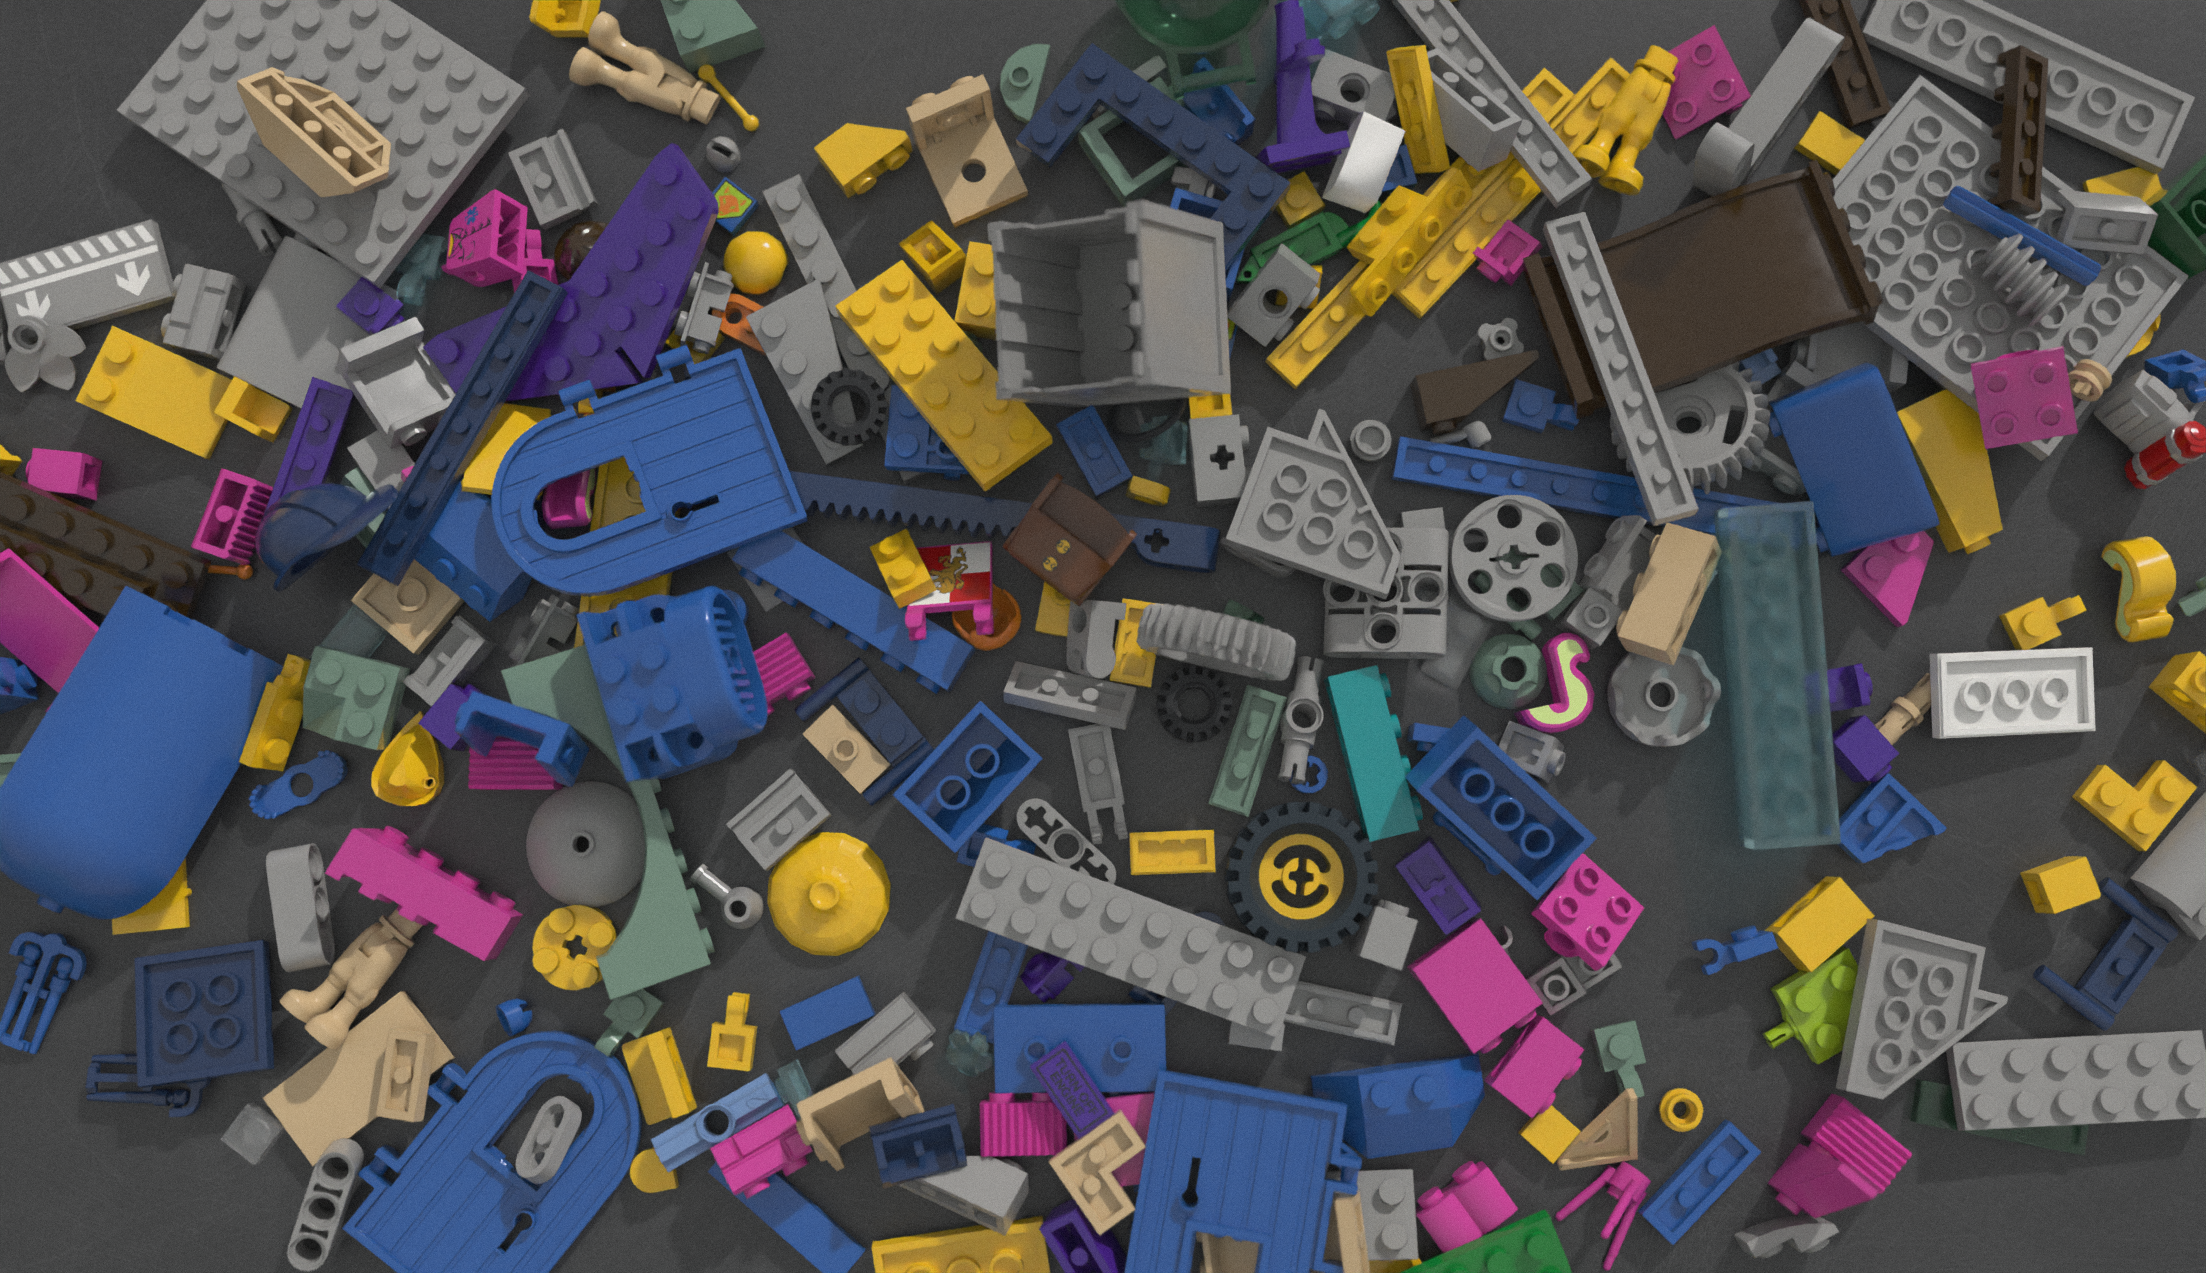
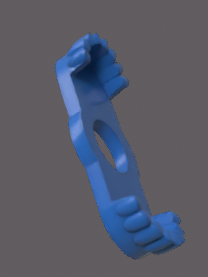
[249,750,348,819]

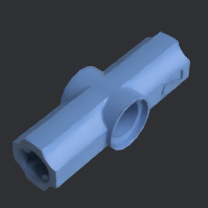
[651,1073,784,1172]

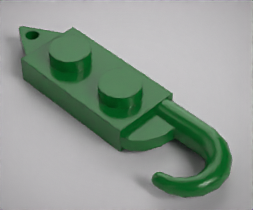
[1236,199,1381,284]

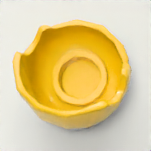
[723,231,789,295]

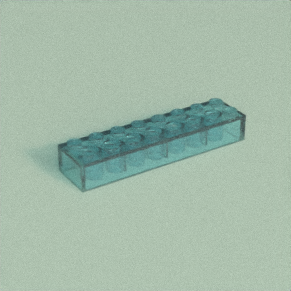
[1714,501,1841,850]

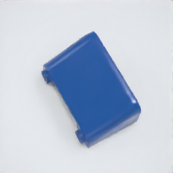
[1768,362,1940,557]

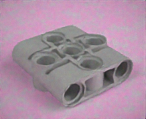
[1323,527,1449,659]

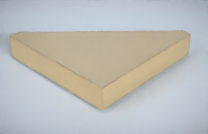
[1556,1088,1638,1171]

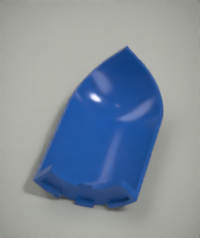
[0,586,283,920]

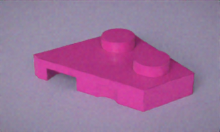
[1841,531,1934,627]

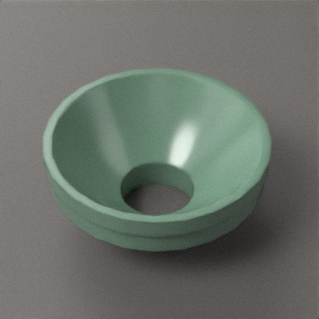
[1469,634,1547,710]

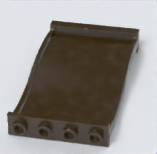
[1523,160,1882,419]

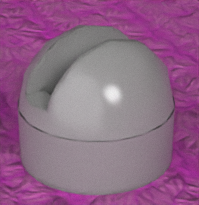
[706,136,740,172]

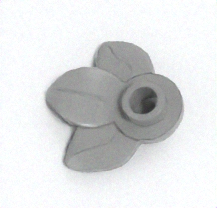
[4,315,86,392]

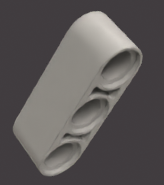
[266,843,335,972]
[287,1138,364,1271]

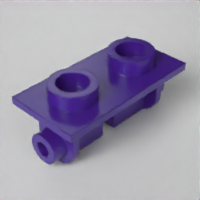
[1019,951,1085,1003]

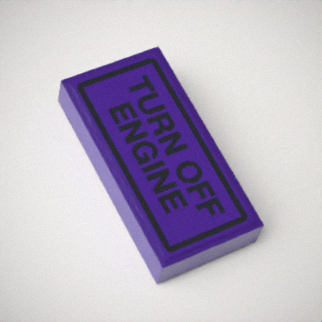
[1029,1040,1115,1139]

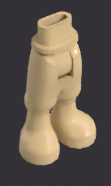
[569,11,720,124]
[280,908,423,1051]

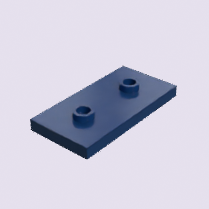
[993,1003,1166,1093]

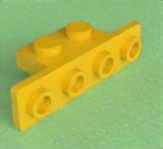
[1347,167,1473,317]

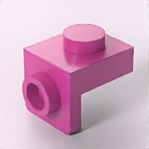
[1473,219,1542,286]

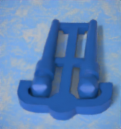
[0,931,87,1054]

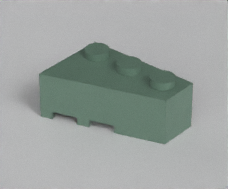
[661,0,766,73]

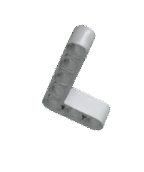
[1693,18,1845,197]

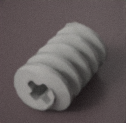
[1972,233,2070,328]

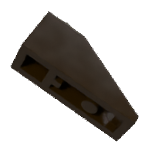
[1410,349,1539,435]

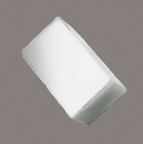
[1322,111,1405,213]

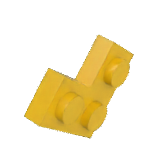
[2072,760,2197,851]

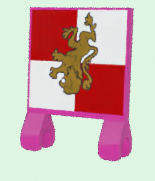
[905,541,994,641]

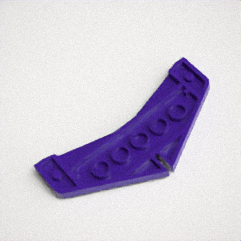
[423,143,719,402]

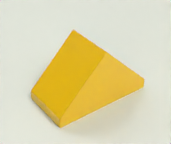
[899,220,966,295]

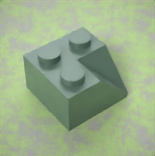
[303,646,411,750]

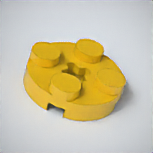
[532,905,618,990]

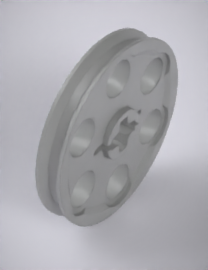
[1449,495,1578,622]

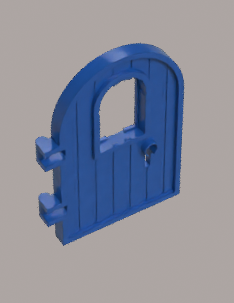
[491,345,808,596]
[342,1031,642,1273]
[1125,1069,1362,1273]

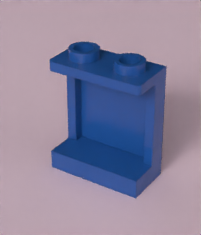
[455,691,589,787]

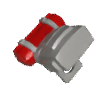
[2093,370,2206,489]

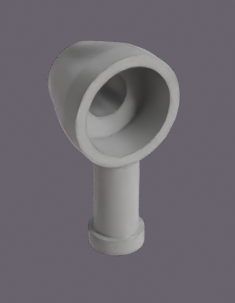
[690,864,764,929]

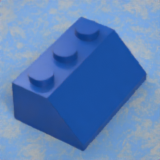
[414,476,532,622]
[893,701,1043,853]

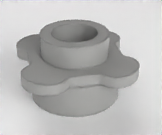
[1477,318,1524,360]

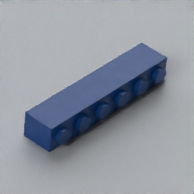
[732,531,976,694]

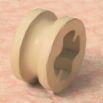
[2068,359,2113,402]

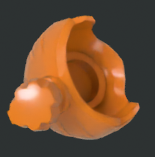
[951,584,1022,651]

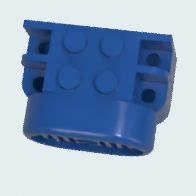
[577,586,768,782]

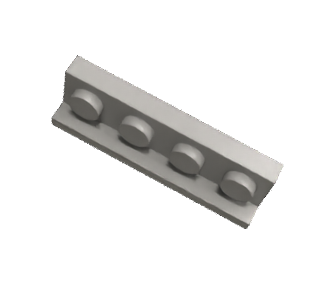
[2130,791,2206,940]

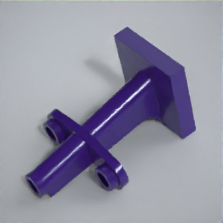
[1255,0,1350,174]

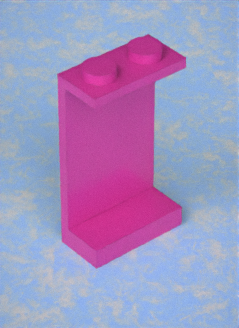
[0,548,99,712]

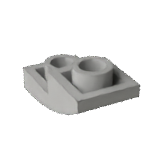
[1526,953,1622,1016]
[1734,1216,1839,1258]

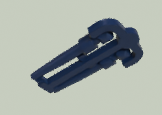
[86,1053,211,1117]

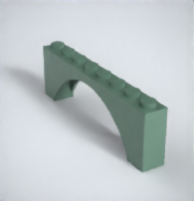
[501,645,715,1000]

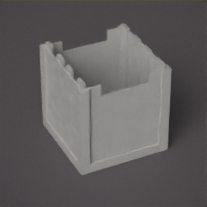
[988,200,1231,408]

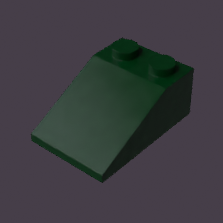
[2145,152,2206,281]

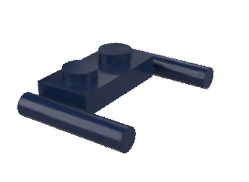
[794,657,935,806]
[2033,877,2178,1031]

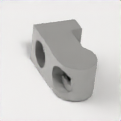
[1066,600,1127,679]

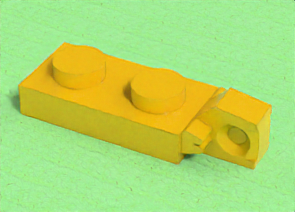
[239,654,311,771]

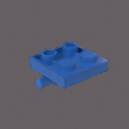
[884,385,970,481]

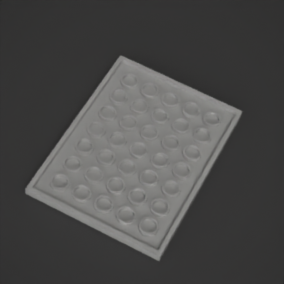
[117,0,530,289]
[1833,75,2189,461]

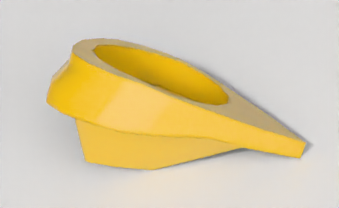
[371,711,444,806]

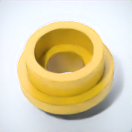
[1659,1088,1703,1132]

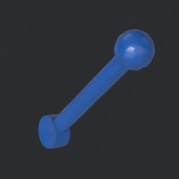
[1433,811,1503,875]

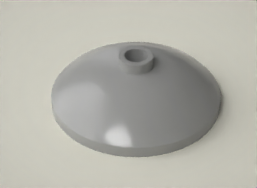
[526,781,645,907]

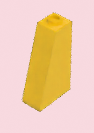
[1897,389,2003,554]

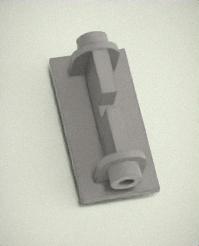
[674,262,734,354]
[508,594,579,667]

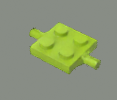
[1763,946,1858,1065]

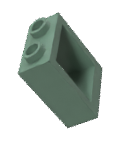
[1078,77,1188,208]

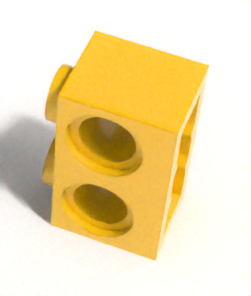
[2149,651,2206,734]

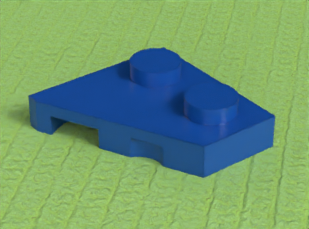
[1826,773,1947,863]

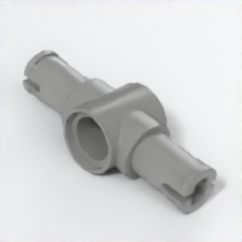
[1278,656,1324,784]

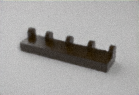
[1988,45,2049,216]

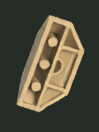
[237,67,391,197]

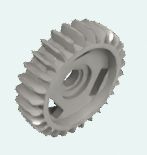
[1610,361,1770,495]
[1136,603,1296,681]

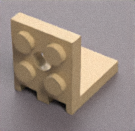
[906,74,1028,228]

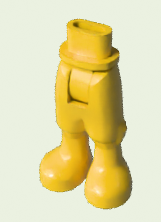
[1573,45,1678,195]

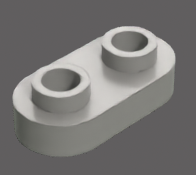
[516,1096,582,1184]

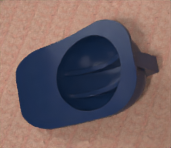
[255,483,398,592]

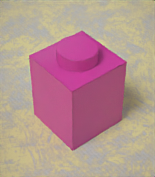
[26,448,102,501]

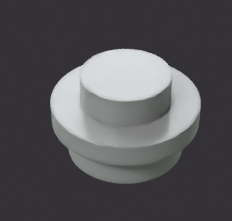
[1349,420,1391,462]

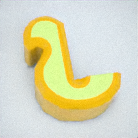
[2101,536,2176,642]

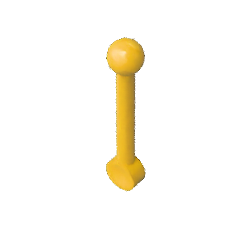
[698,64,759,131]

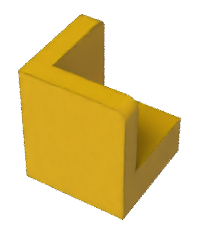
[214,376,292,443]
[2020,856,2101,914]

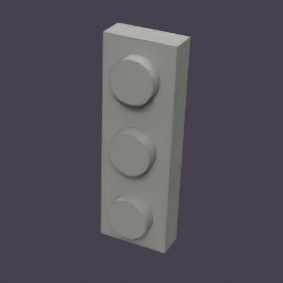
[1003,661,1137,730]

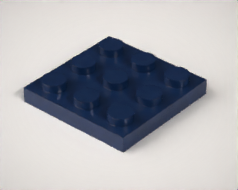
[135,940,274,1088]

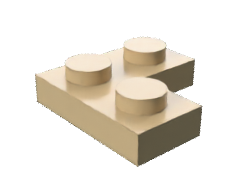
[1049,1109,1146,1235]

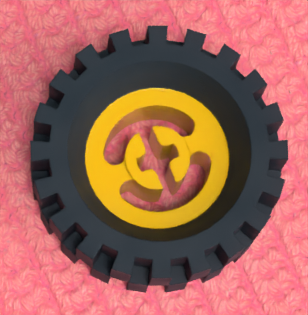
[1224,801,1379,953]

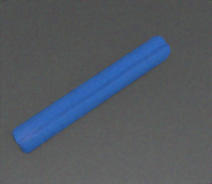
[1943,186,2101,286]

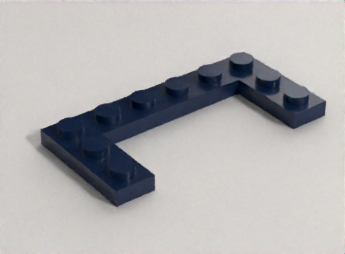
[1016,43,1290,272]

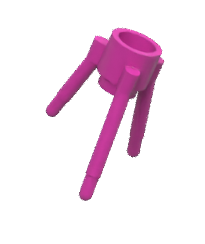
[1555,1161,1651,1271]

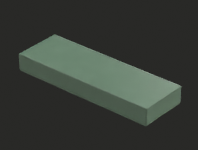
[1208,685,1287,817]

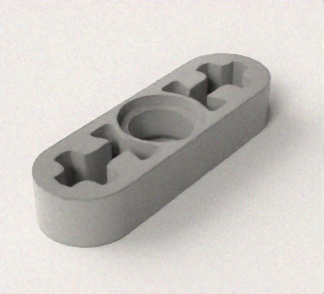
[1017,798,1116,885]

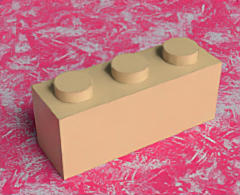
[1616,523,1722,666]

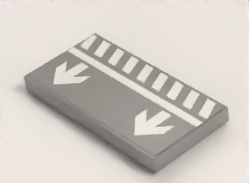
[0,219,175,342]

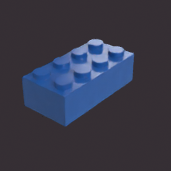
[1405,715,1597,900]

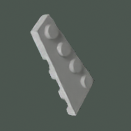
[746,278,863,465]

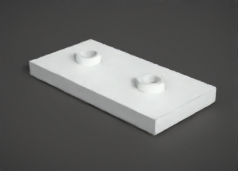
[1929,647,2095,739]

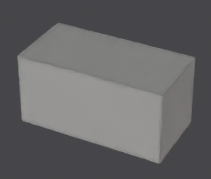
[1227,1021,1285,1051]

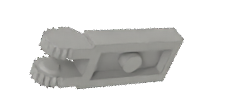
[1068,724,1128,845]

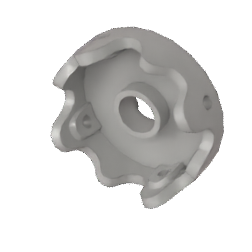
[1607,647,1721,747]

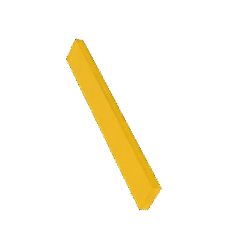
[1391,58,1630,319]

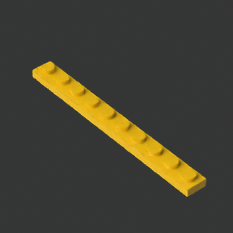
[1265,67,1575,390]

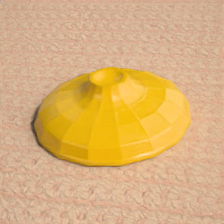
[767,832,891,956]

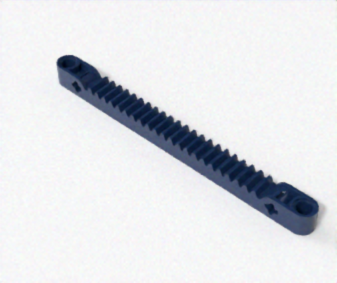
[696,471,1221,573]

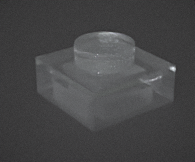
[220,1102,285,1165]

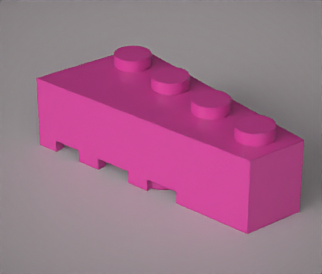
[325,826,523,961]

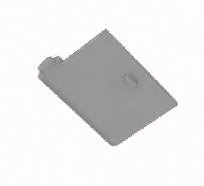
[216,233,401,408]

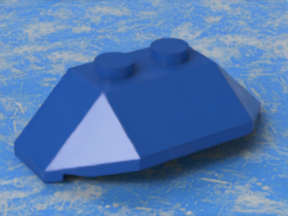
[1310,1052,1485,1159]

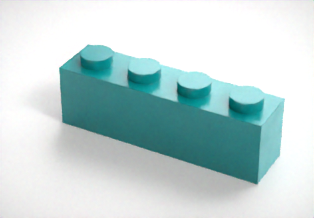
[1324,665,1423,842]

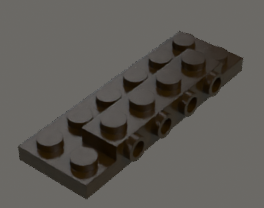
[0,472,211,622]

